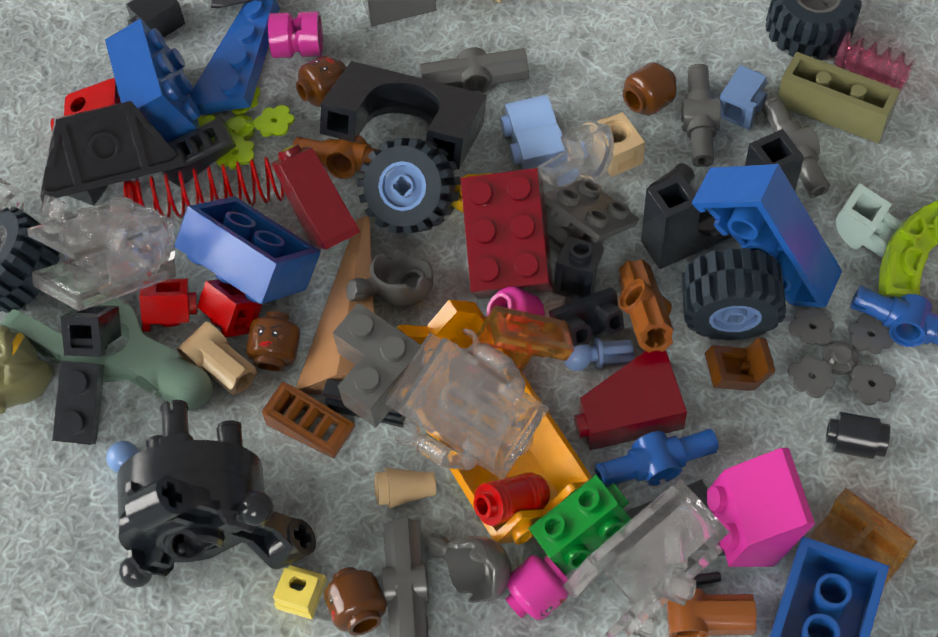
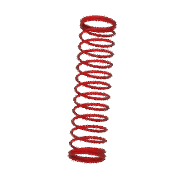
[123,156,284,226]

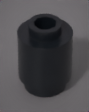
[826,411,890,459]

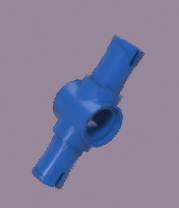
[850,285,938,347]
[594,428,719,487]

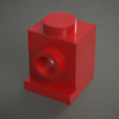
[139,278,198,332]
[197,279,263,338]

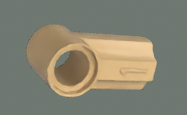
[177,321,257,396]

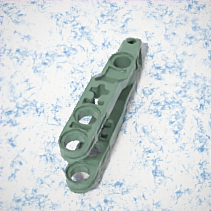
[0,268,214,411]

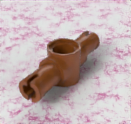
[293,135,380,179]

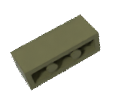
[778,52,901,144]

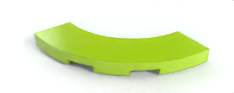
[878,200,938,299]

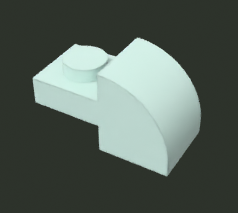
[836,183,902,257]

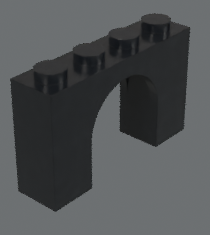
[320,61,487,170]
[641,129,804,269]

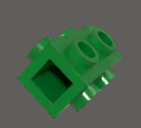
[528,475,633,575]

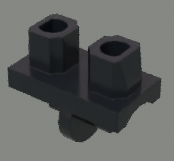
[549,287,624,349]

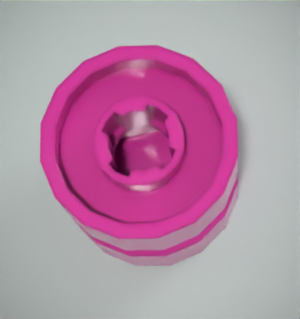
[268,11,323,58]

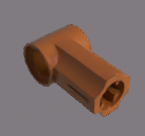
[666,587,757,637]

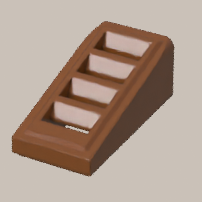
[262,382,355,459]

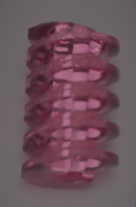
[834,32,916,93]

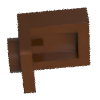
[704,338,775,391]

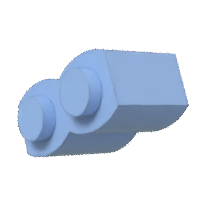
[500,95,566,172]

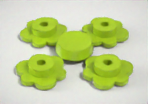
[197,87,295,170]

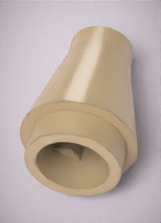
[374,467,436,509]

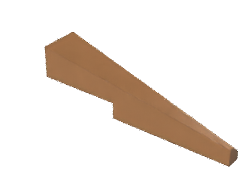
[297,216,374,394]

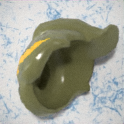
[0,325,55,414]

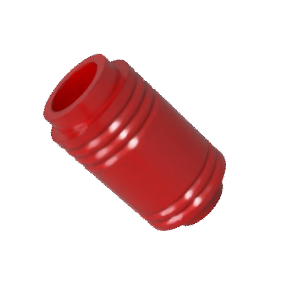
[473,472,550,526]

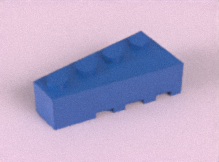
[692,164,842,307]

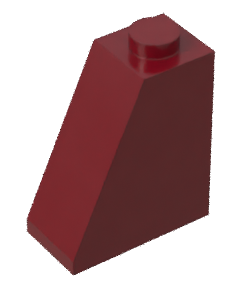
[271,144,361,250]
[574,350,687,450]

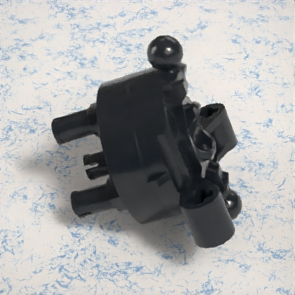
[117,400,316,588]

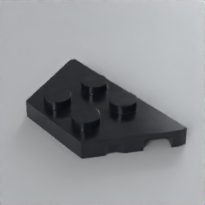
[40,100,185,202]

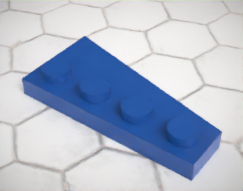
[190,0,280,115]

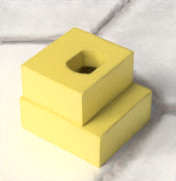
[273,565,327,619]

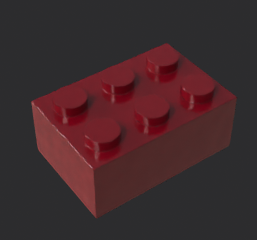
[460,168,554,299]

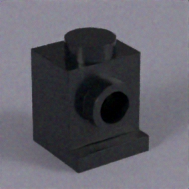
[60,305,121,357]

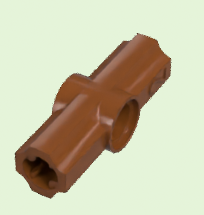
[618,259,674,353]

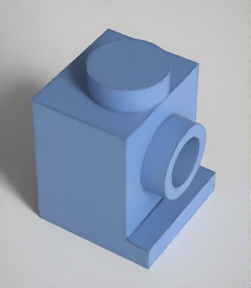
[720,65,768,130]

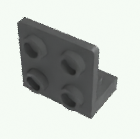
[544,179,639,254]

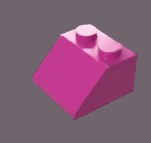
[706,448,815,567]

